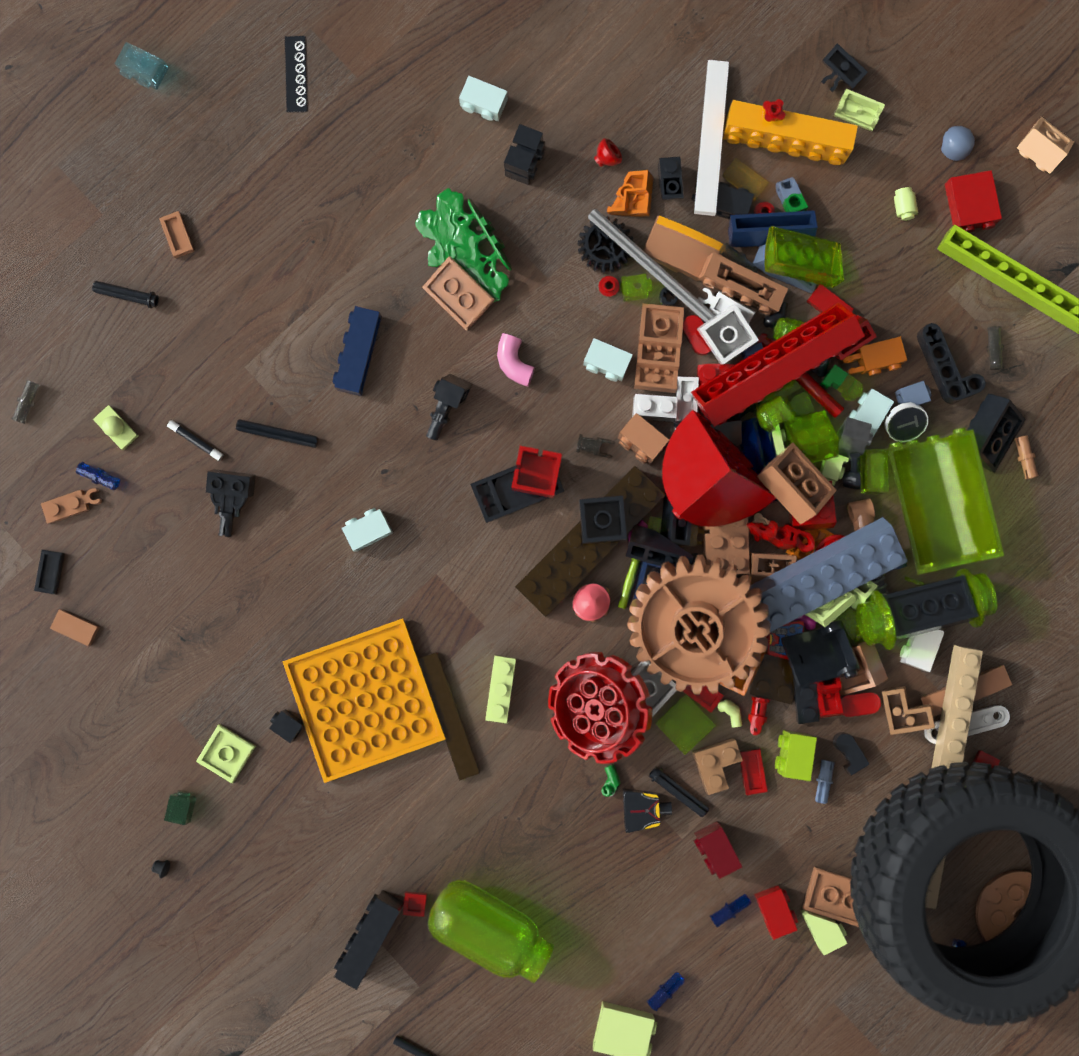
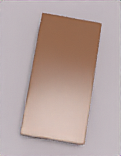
[159,211,195,259]
[50,609,100,646]

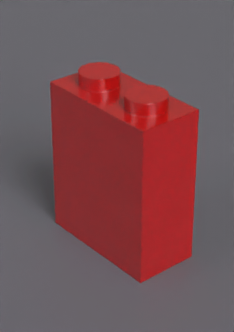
[944,170,1002,233]

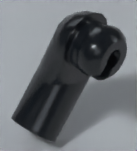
[763,302,788,329]

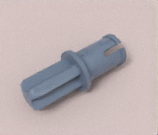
[815,760,835,804]

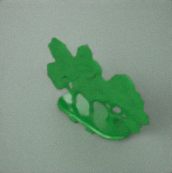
[415,188,512,303]

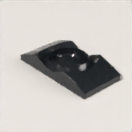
[470,455,565,523]

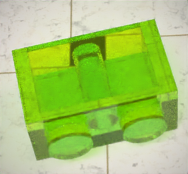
[861,449,889,494]

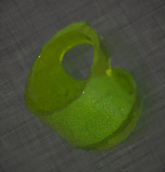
[756,394,797,432]

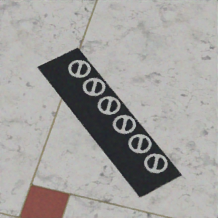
[285,36,307,112]

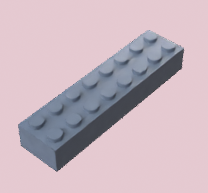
[749,517,908,632]

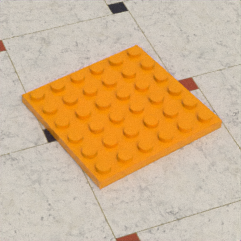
[282,618,446,783]

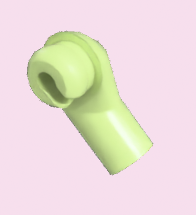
[718,699,742,727]

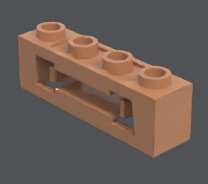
[698,252,788,315]

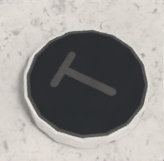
[885,402,928,442]

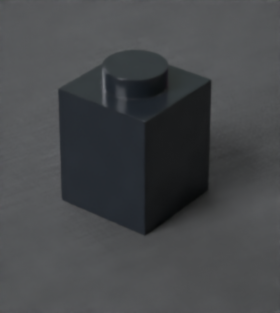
[269,709,305,743]

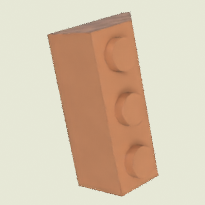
[757,443,837,524]

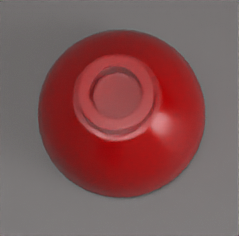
[594,138,622,167]

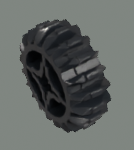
[577,216,633,274]

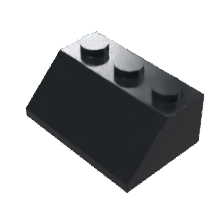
[957,393,1026,473]

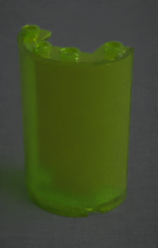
[887,427,1004,575]

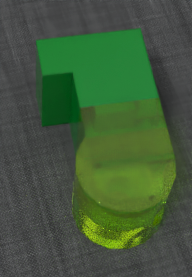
[820,365,863,401]

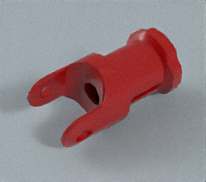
[748,696,770,735]

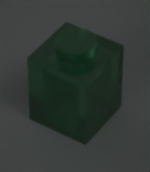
[164,790,196,825]

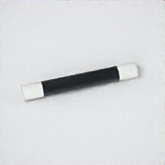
[167,420,224,461]

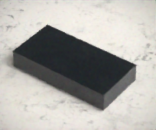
[34,549,65,595]

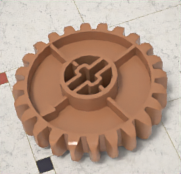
[627,555,771,695]

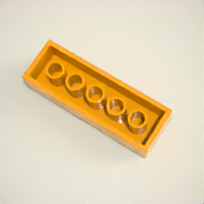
[722,100,858,165]

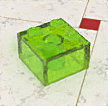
[784,410,839,463]

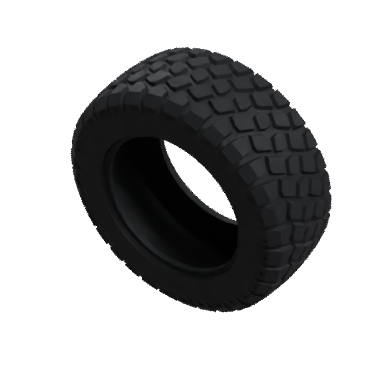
[850,762,1079,1026]

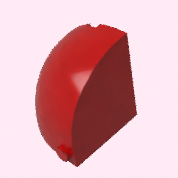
[662,410,776,527]

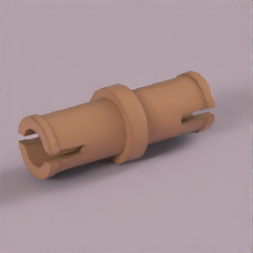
[1014,435,1039,480]

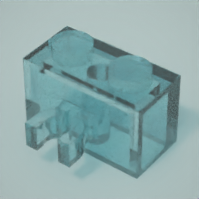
[115,42,168,89]

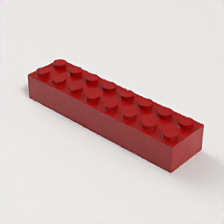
[691,303,865,427]

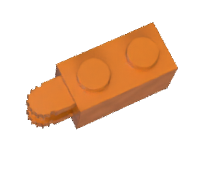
[843,336,907,376]

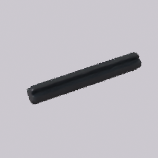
[236,419,318,448]

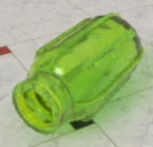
[428,880,554,983]

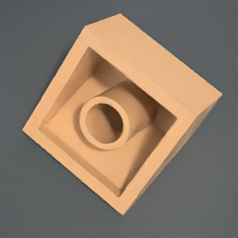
[1017,117,1074,173]

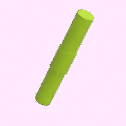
[618,558,640,609]

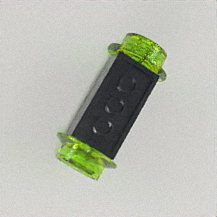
[856,568,997,650]

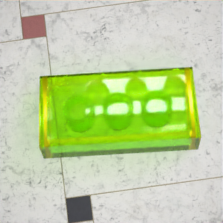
[764,226,844,288]

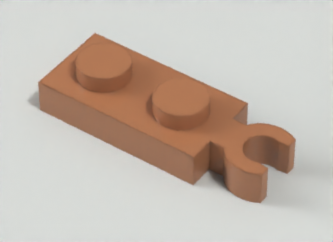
[41,488,103,524]

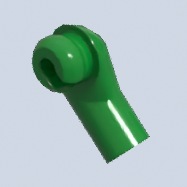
[601,764,620,797]

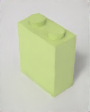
[593,1001,657,1056]

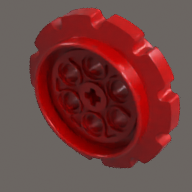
[548,652,652,764]

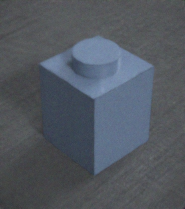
[894,381,931,406]

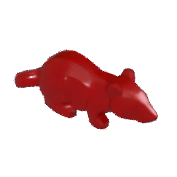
[746,521,815,553]

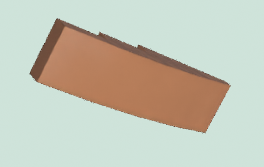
[921,665,1012,716]

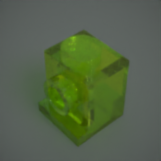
[620,274,652,302]

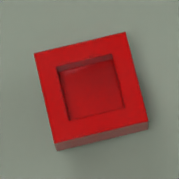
[403,891,427,917]

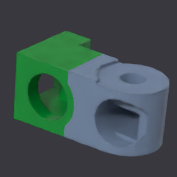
[775,177,808,212]

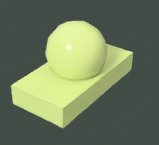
[93,405,139,450]

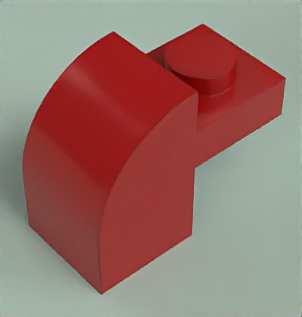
[817,678,843,718]

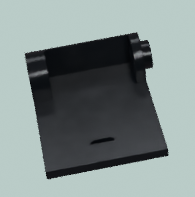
[781,620,861,687]

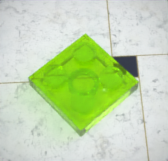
[655,694,716,755]

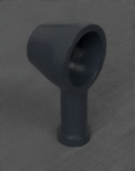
[842,452,861,490]

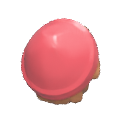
[572,583,611,623]

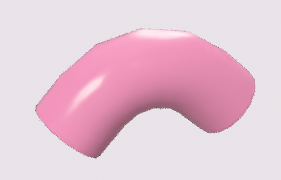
[497,333,535,387]

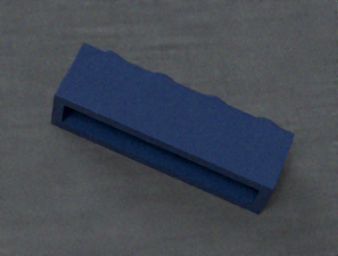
[728,210,818,248]
[333,306,382,396]

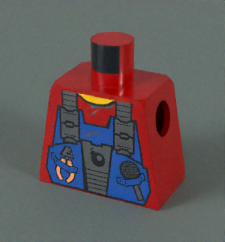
[765,621,804,660]

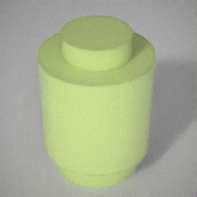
[894,187,918,221]

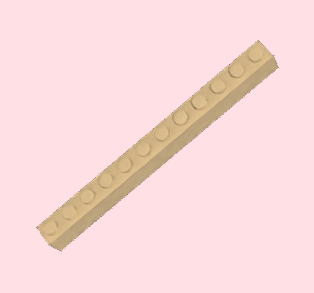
[926,645,983,909]

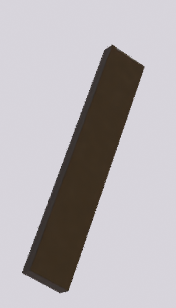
[418,652,480,781]

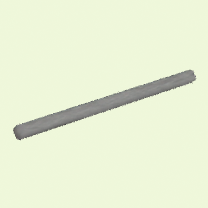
[588,209,716,322]

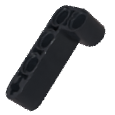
[917,323,986,404]

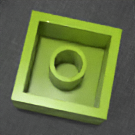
[775,730,817,781]

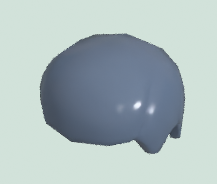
[941,126,975,161]

